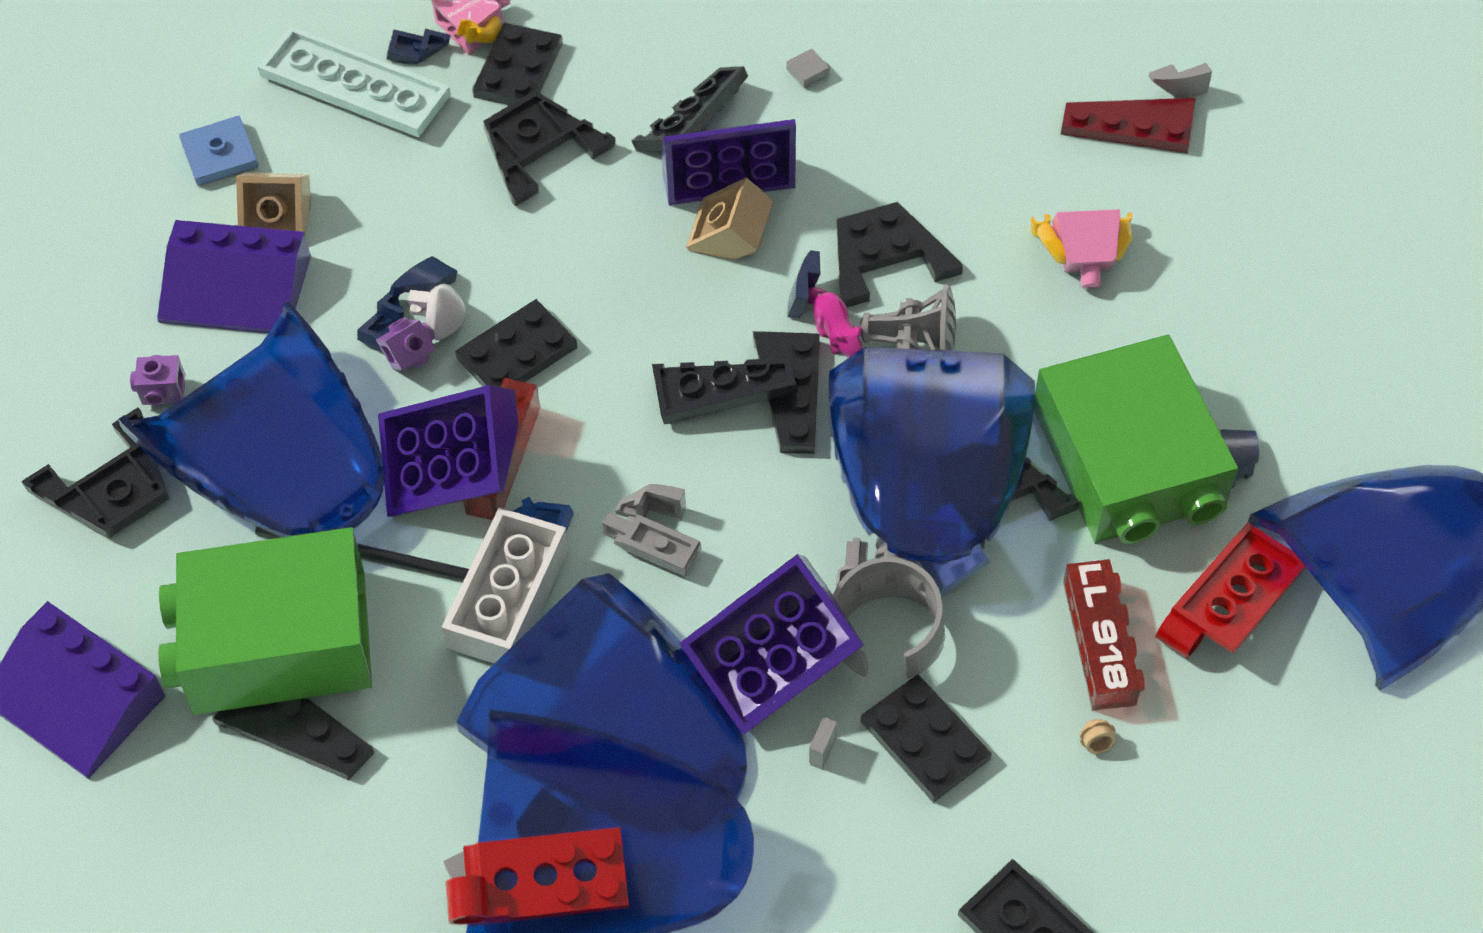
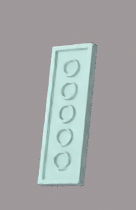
[257,26,451,137]

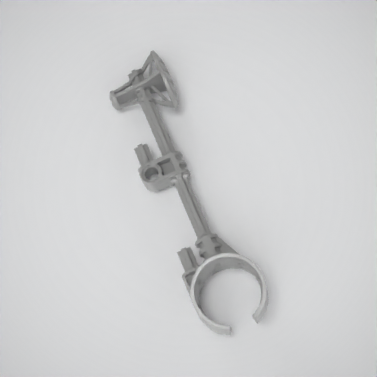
[833,284,956,678]

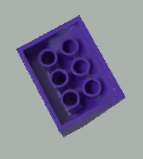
[662,119,796,205]
[157,220,311,335]
[378,385,519,517]
[679,554,864,735]
[0,601,166,779]

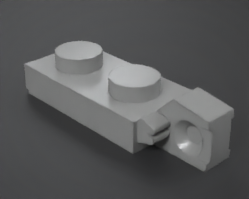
[602,512,701,577]

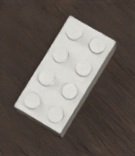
[441,507,569,670]

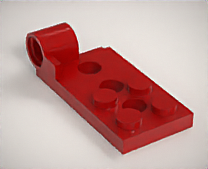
[1155,522,1309,659]
[445,827,629,926]

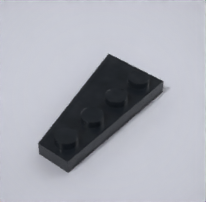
[631,66,749,151]
[753,331,820,454]
[652,358,798,425]
[212,698,374,780]

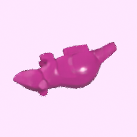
[807,287,863,365]

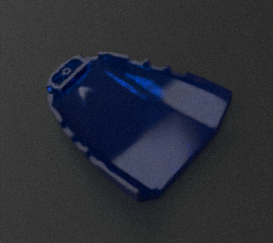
[118,301,385,537]
[828,347,1035,562]
[1248,465,1483,691]
[456,573,747,834]
[466,709,754,933]

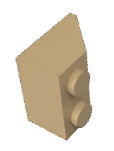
[236,173,311,235]
[686,177,773,260]

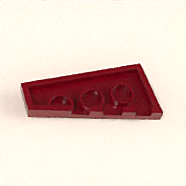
[1061,98,1196,153]

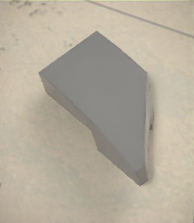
[1148,63,1213,98]
[615,484,686,519]

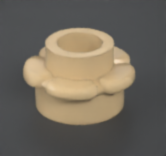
[1079,719,1116,754]

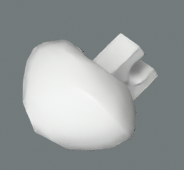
[408,284,466,340]

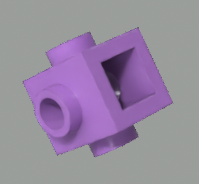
[376,317,436,370]
[130,355,186,406]

